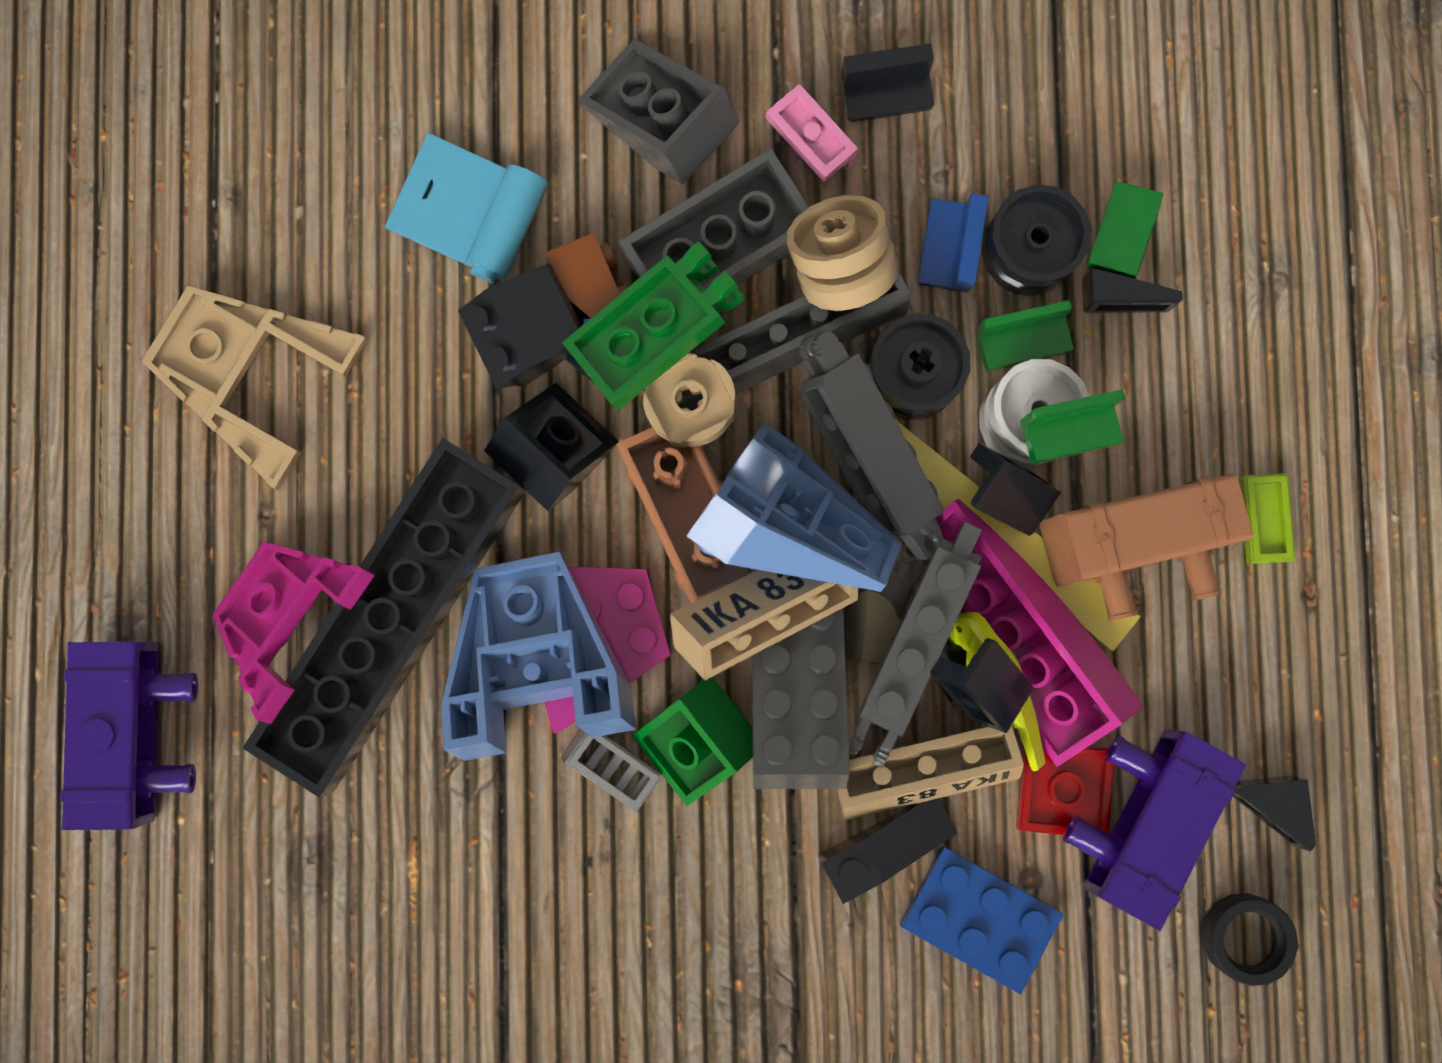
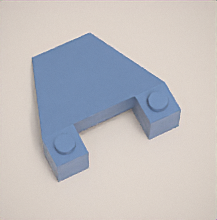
[687,422,902,592]
[441,552,636,761]

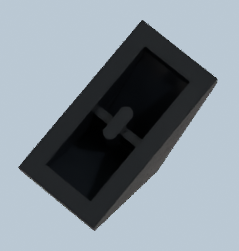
[1233,776,1316,852]

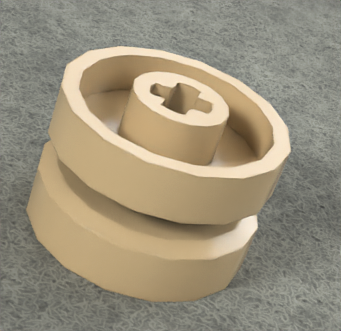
[787,195,898,311]

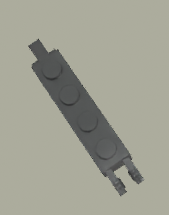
[798,330,945,560]
[848,522,982,768]

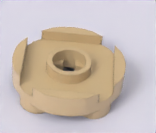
[643,353,736,448]

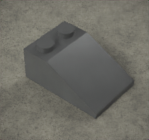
[578,38,740,185]

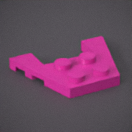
[212,542,375,724]
[545,566,671,734]

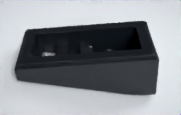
[1082,269,1183,313]

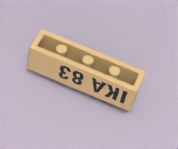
[670,570,858,680]
[837,725,1024,820]

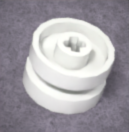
[979,359,1090,467]

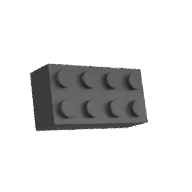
[618,148,809,289]
[751,608,850,789]

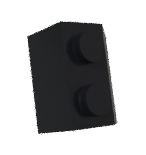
[458,264,581,389]
[484,383,619,511]

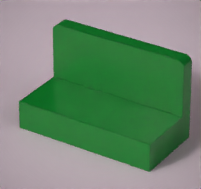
[975,300,1074,372]
[1020,389,1126,464]

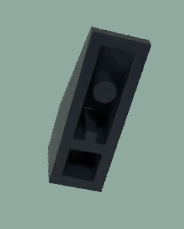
[818,798,958,904]

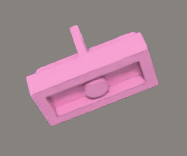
[766,84,858,182]

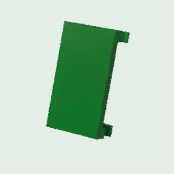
[1088,181,1164,279]

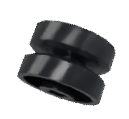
[982,184,1091,296]
[866,314,970,420]

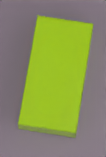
[1239,473,1296,565]

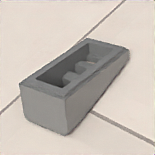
[561,729,662,813]

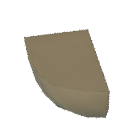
[844,590,900,665]

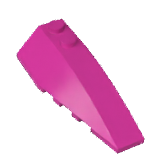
[936,499,1144,767]

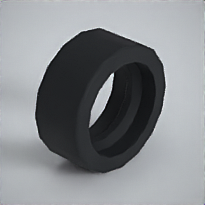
[1201,893,1298,986]

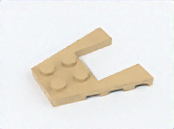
[142,286,368,490]

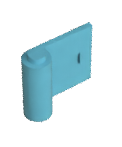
[385,133,548,284]

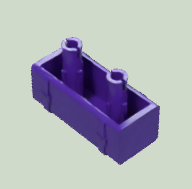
[60,642,198,830]
[1063,730,1246,932]

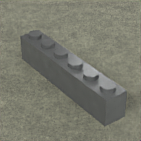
[677,271,911,411]

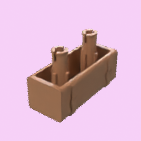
[616,427,757,603]
[1040,473,1253,622]

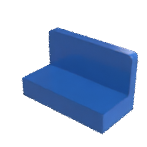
[917,193,989,293]

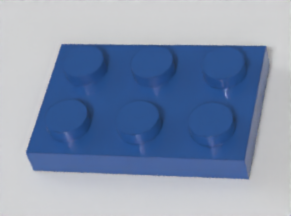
[900,845,1064,995]

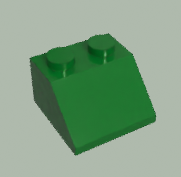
[632,676,753,806]

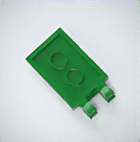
[562,241,745,411]

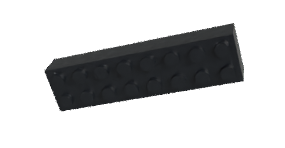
[242,438,526,798]

